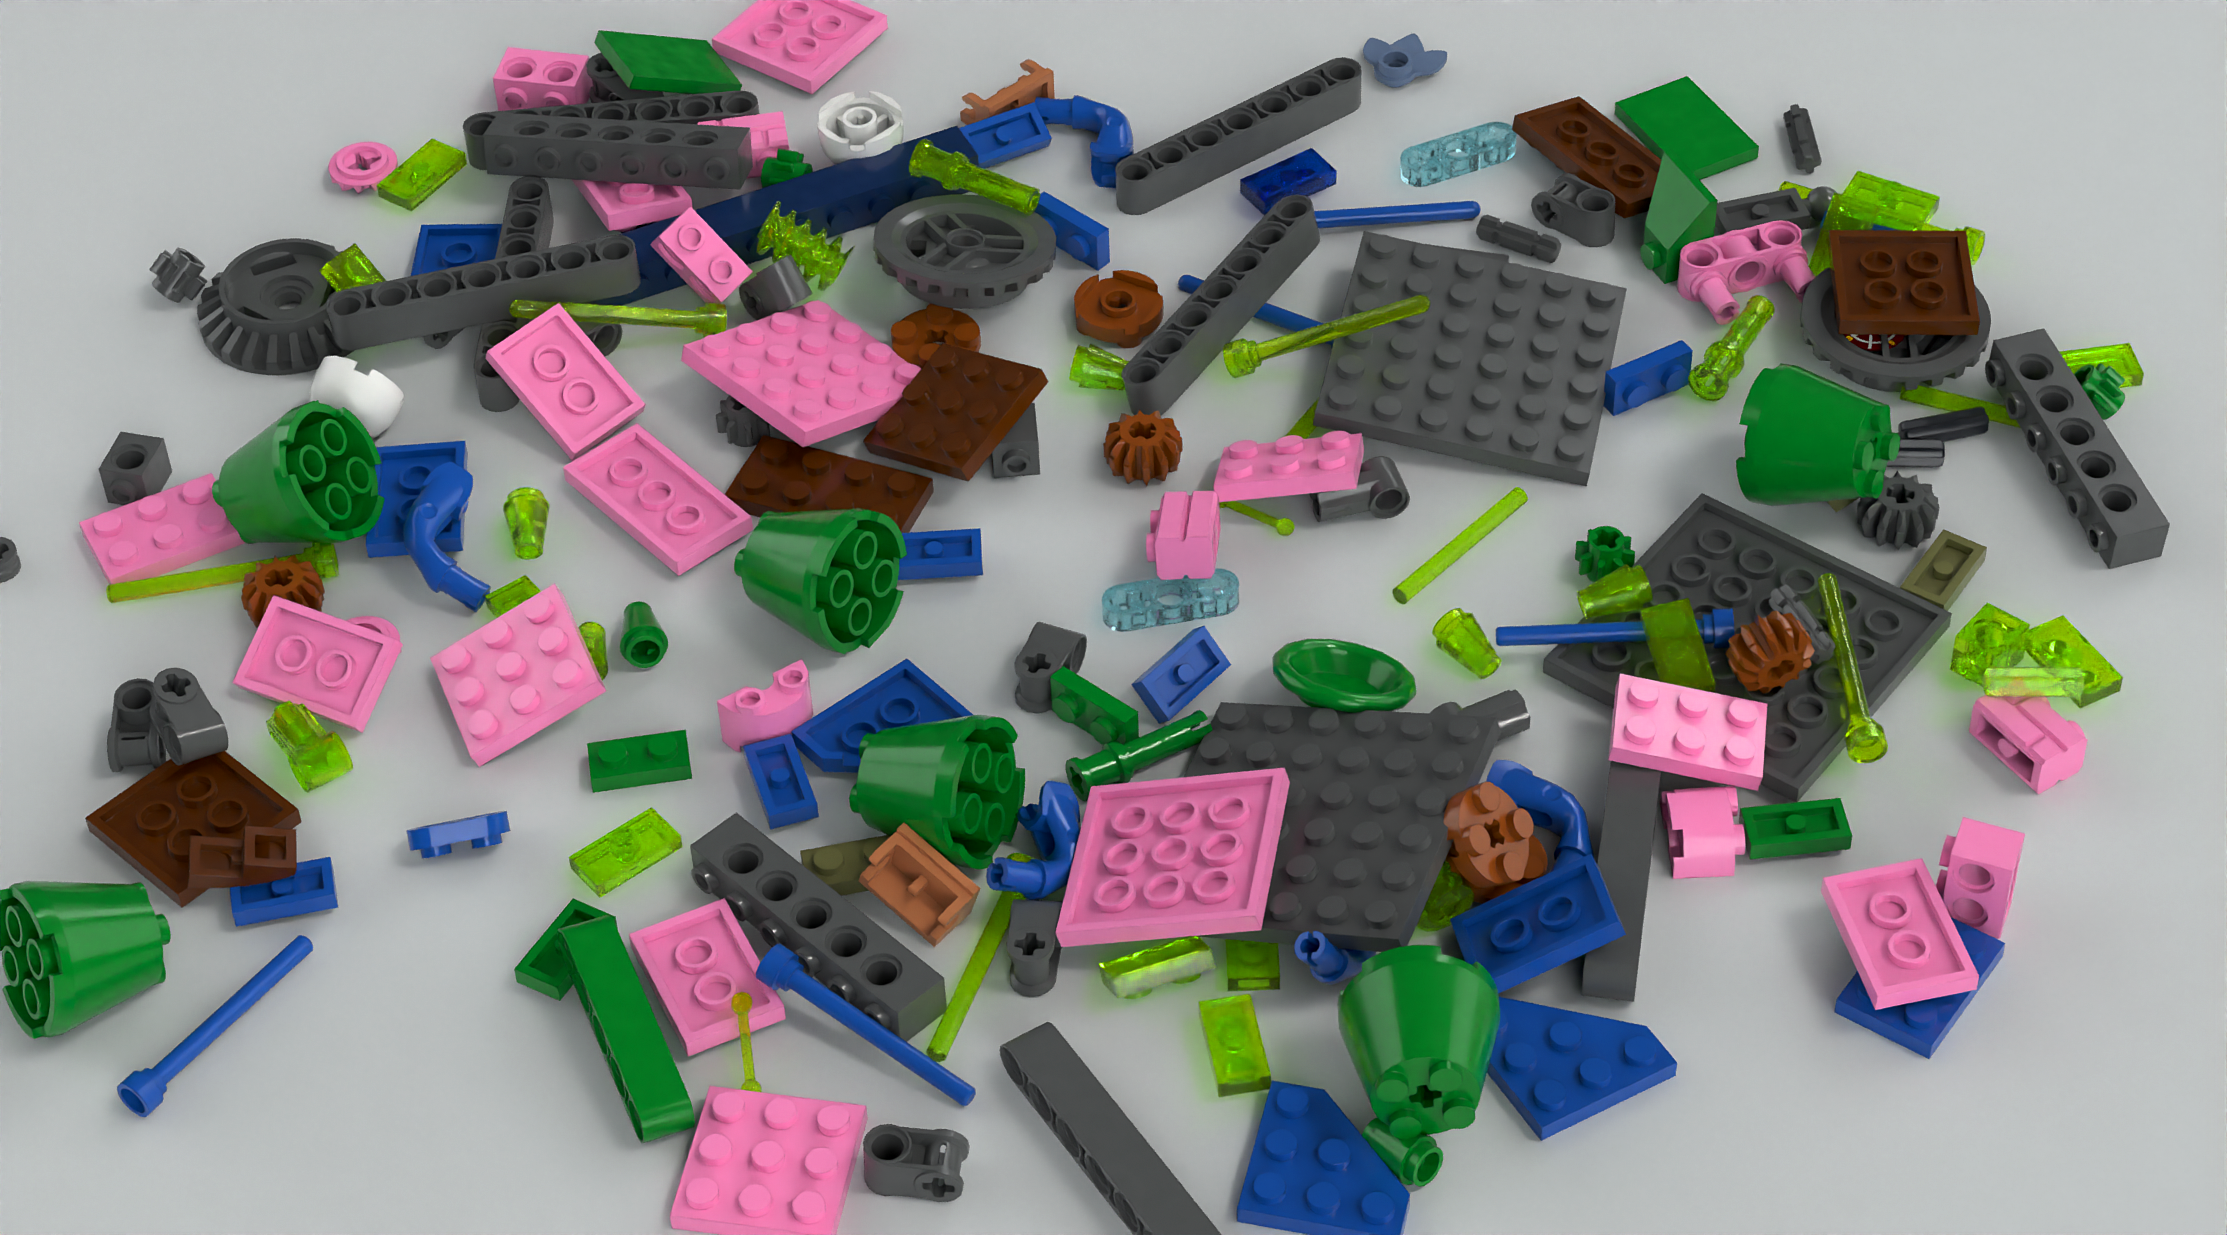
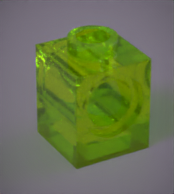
[1950,603,2030,691]

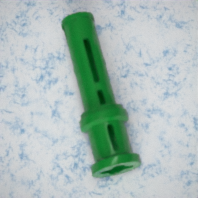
[1065,710,1213,801]

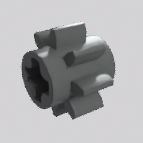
[149,247,207,303]
[716,395,770,447]

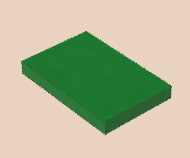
[594,30,742,94]
[1614,76,1759,180]

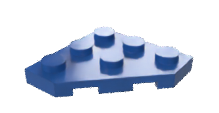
[791,658,973,773]
[1487,997,1677,1141]
[1237,1080,1410,1235]

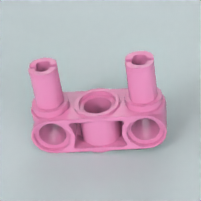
[1677,220,1816,325]

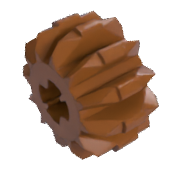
[1103,409,1183,486]
[241,555,325,628]
[1725,610,1815,694]

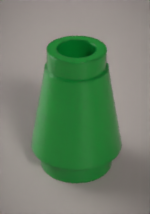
[620,601,668,668]
[1362,1117,1443,1187]

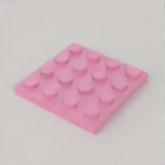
[681,300,921,447]
[1055,768,1290,947]

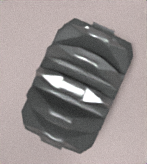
[1856,471,1940,551]

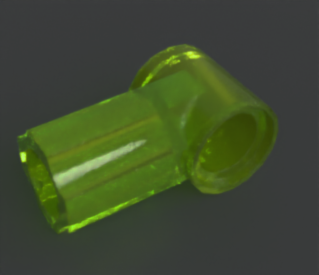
[266,700,353,793]

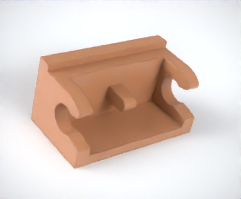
[960,59,1055,125]
[858,823,981,947]

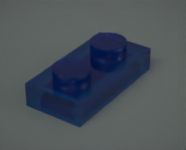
[1240,148,1337,216]

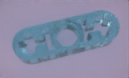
[1400,122,1517,187]
[1102,568,1239,632]

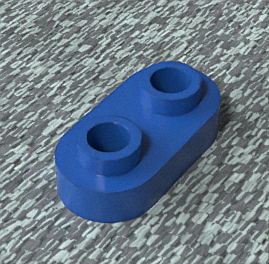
[406,811,511,858]

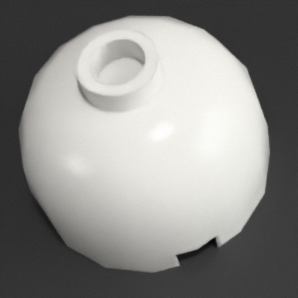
[817,91,904,165]
[309,356,404,438]

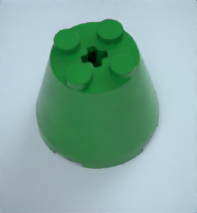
[1736,363,1900,506]
[212,400,384,544]
[734,508,907,654]
[849,715,1025,870]
[0,881,171,1039]
[1337,945,1500,1140]

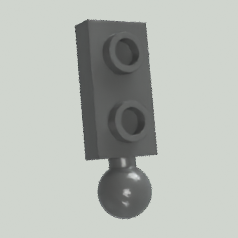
[1715,186,1841,235]

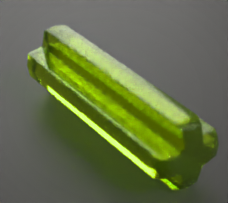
[1982,666,2084,697]

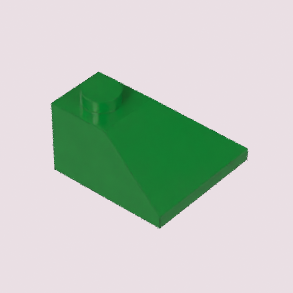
[1640,149,1718,284]

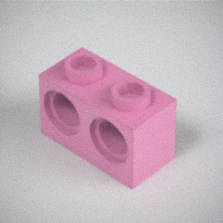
[493,47,593,111]
[650,206,753,309]
[1936,817,2025,939]

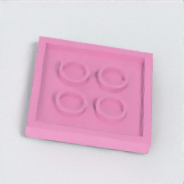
[712,0,888,94]
[430,583,606,767]
[670,1086,868,1235]

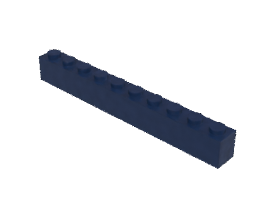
[567,126,980,312]

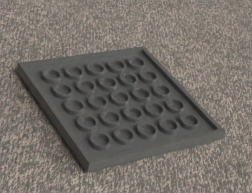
[1313,231,1627,486]
[1543,493,1952,802]
[1184,702,1501,952]

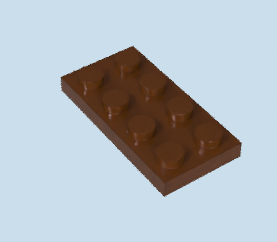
[1512,96,1662,219]
[724,435,934,533]

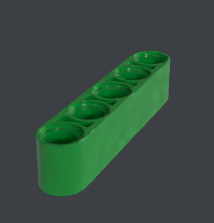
[557,914,695,1143]

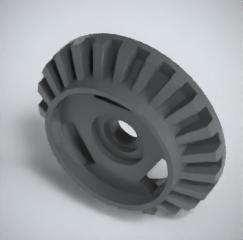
[873,194,1056,309]
[197,238,378,375]
[1800,267,1991,392]

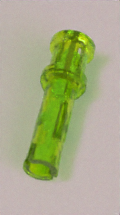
[909,139,1040,216]
[1688,295,1775,401]

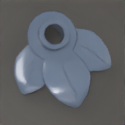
[1363,33,1447,88]

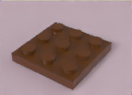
[1828,230,1980,336]
[863,343,1049,482]
[85,751,302,908]

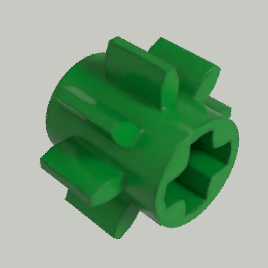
[761,149,813,188]
[2074,363,2125,420]
[1575,526,1635,585]

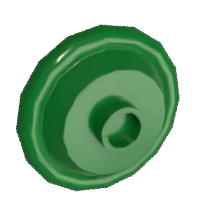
[1272,639,1416,713]

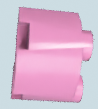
[717,659,813,752]
[1659,786,1745,879]

